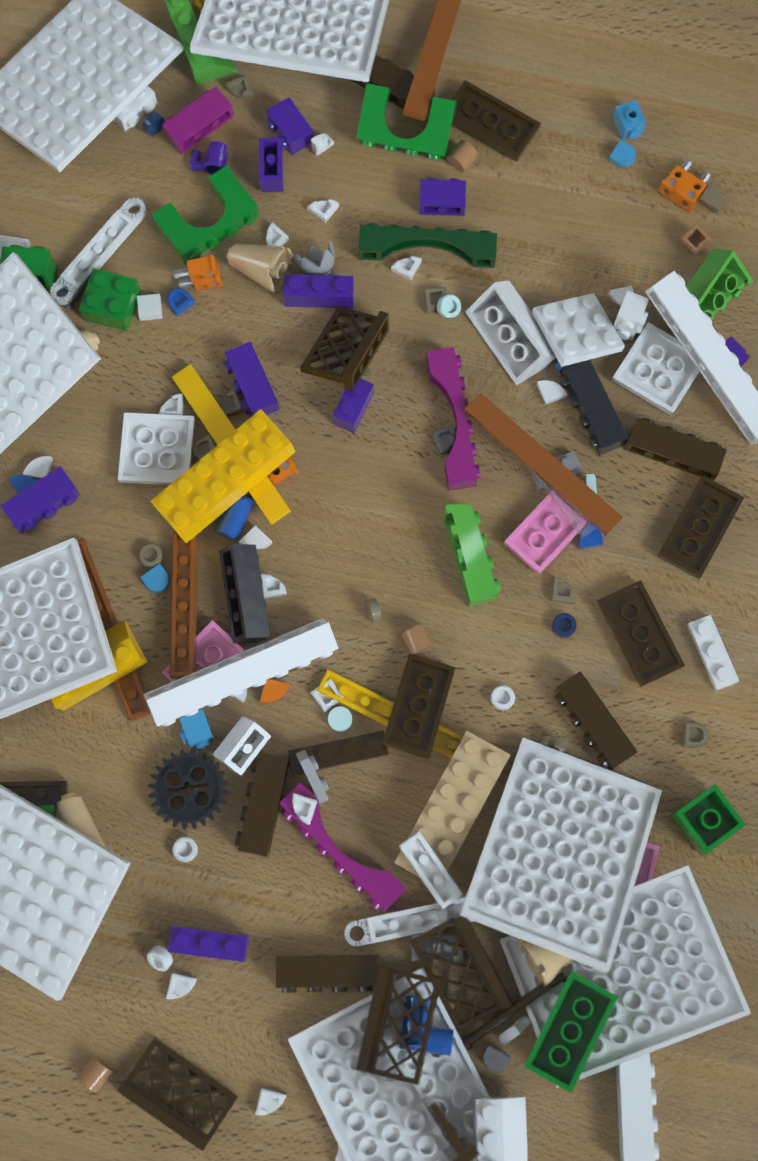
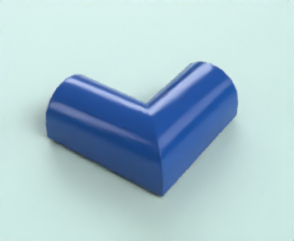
[214,494,256,542]
[399,996,454,1056]

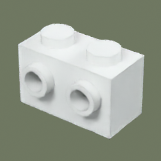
[113,85,157,131]
[614,291,649,341]
[212,716,271,775]

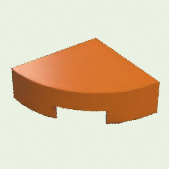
[260,679,290,704]

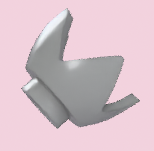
[294,241,335,275]

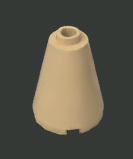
[227,244,293,292]
[57,793,106,847]
[517,939,573,986]

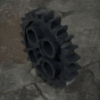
[148,749,229,830]

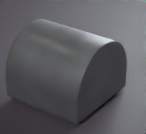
[482,1045,511,1072]

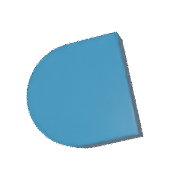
[608,140,636,168]
[140,564,170,593]

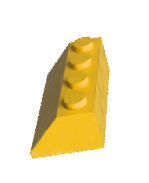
[51,620,148,711]

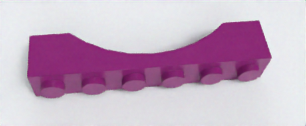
[426,347,481,491]
[279,782,407,911]

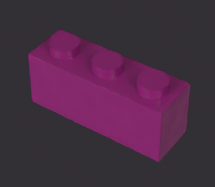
[162,86,234,155]

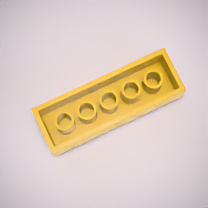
[150,409,296,543]

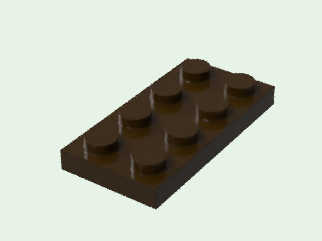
[451,80,541,162]
[657,475,744,579]
[597,580,685,688]
[382,653,456,759]

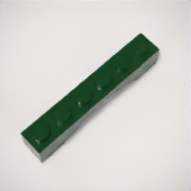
[358,223,497,268]

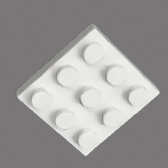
[531,293,625,367]
[611,322,700,416]
[118,412,195,485]

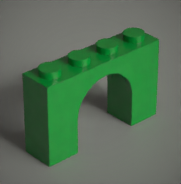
[356,84,457,161]
[152,166,259,265]

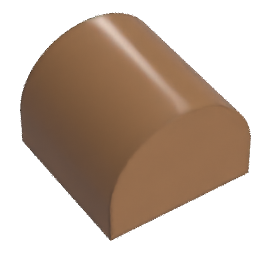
[446,140,478,173]
[680,223,713,256]
[402,624,434,655]
[77,1055,114,1093]

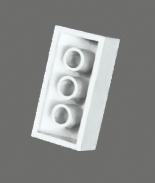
[465,281,556,385]
[473,1097,528,1161]

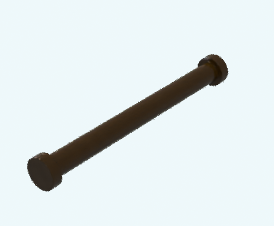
[460,970,568,1051]

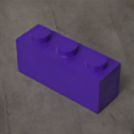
[283,274,354,308]
[223,341,279,416]
[0,466,80,534]
[168,926,250,962]

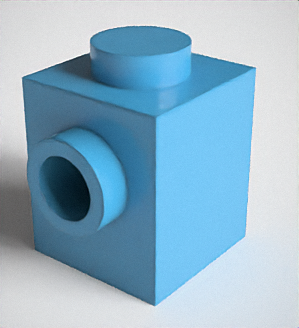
[612,100,646,141]
[179,709,215,750]

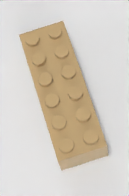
[394,731,510,877]

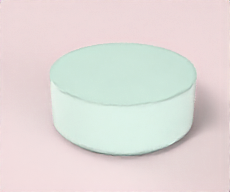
[437,294,461,318]
[328,707,352,732]

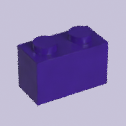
[266,97,314,155]
[259,137,284,192]
[419,178,466,216]
[333,379,374,433]

